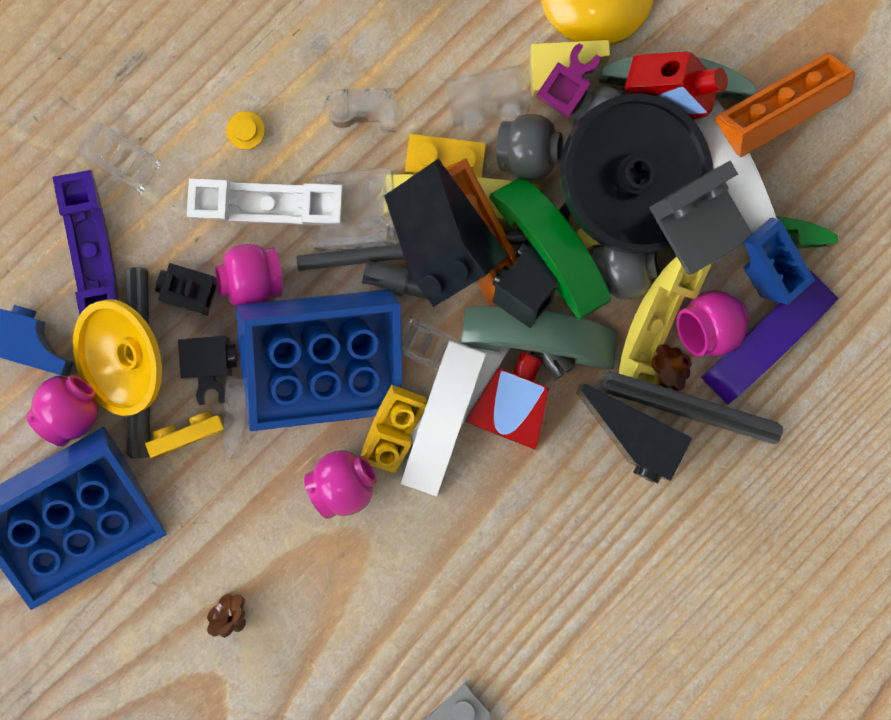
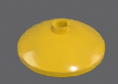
[541,0,654,46]
[73,299,163,416]

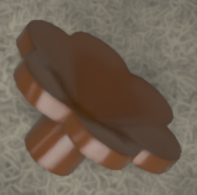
[651,344,692,391]
[207,594,246,638]

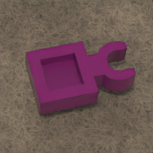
[536,43,600,118]

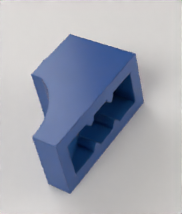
[743,218,815,305]
[0,305,73,377]

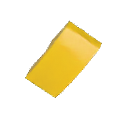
[360,385,427,474]

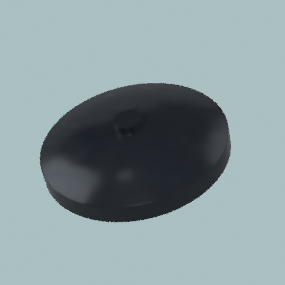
[560,93,713,253]

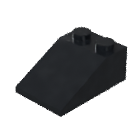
[384,158,508,307]
[576,384,692,484]

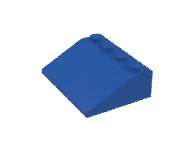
[236,289,403,432]
[0,427,166,610]

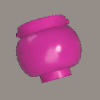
[215,244,283,307]
[676,290,749,357]
[26,375,98,447]
[304,450,376,519]

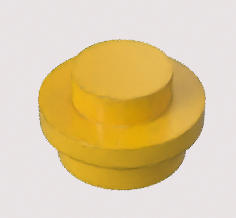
[226,111,265,150]

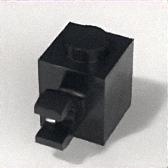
[155,263,217,316]
[178,336,238,405]

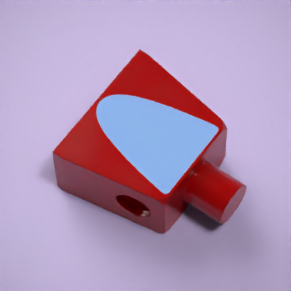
[625,51,728,120]
[466,352,549,450]

